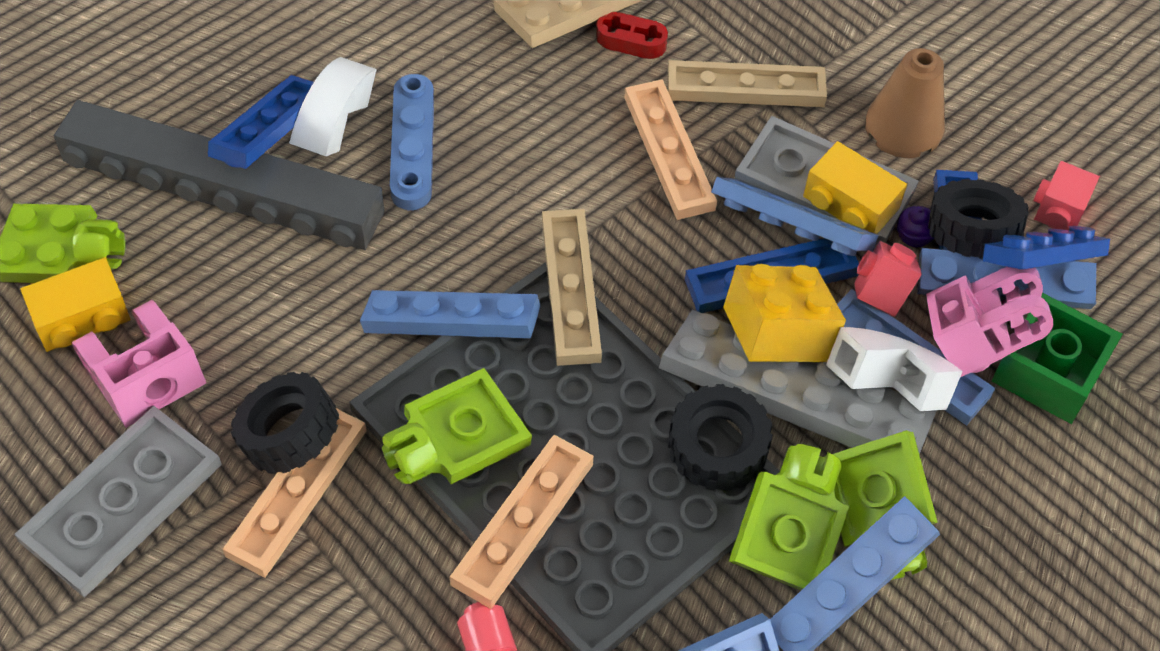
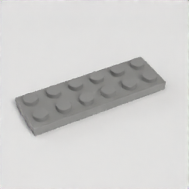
[659,309,937,455]

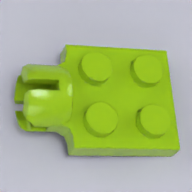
[0,203,126,283]
[382,368,532,484]
[824,430,938,580]
[728,444,849,591]

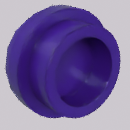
[897,206,935,247]

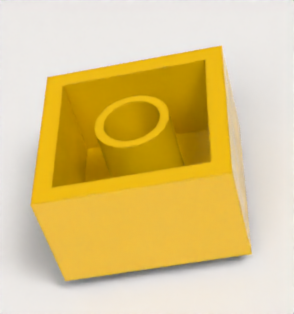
[723,264,846,362]

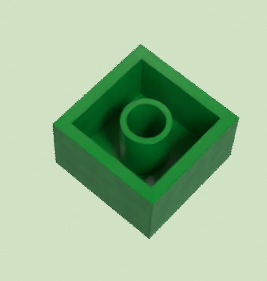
[991,293,1123,425]

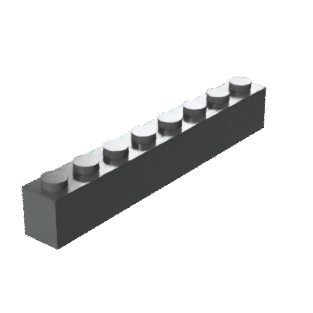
[53,100,384,250]

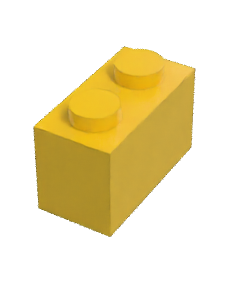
[803,141,907,234]
[20,257,131,352]

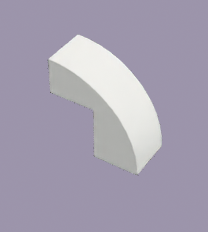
[289,57,376,156]
[826,327,963,411]

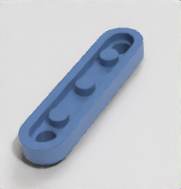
[390,74,434,210]

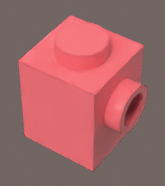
[1033,161,1100,230]
[854,241,922,317]

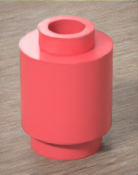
[457,602,517,651]

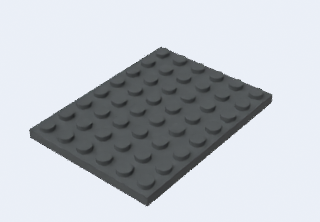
[349,262,780,651]

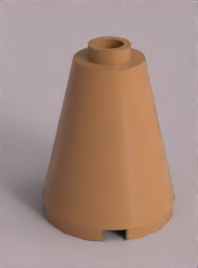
[865,48,945,158]

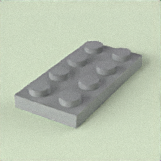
[734,116,919,245]
[14,406,222,598]

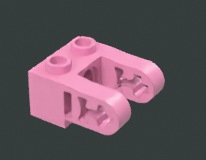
[926,267,1053,377]
[72,300,206,428]

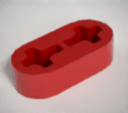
[596,12,668,59]

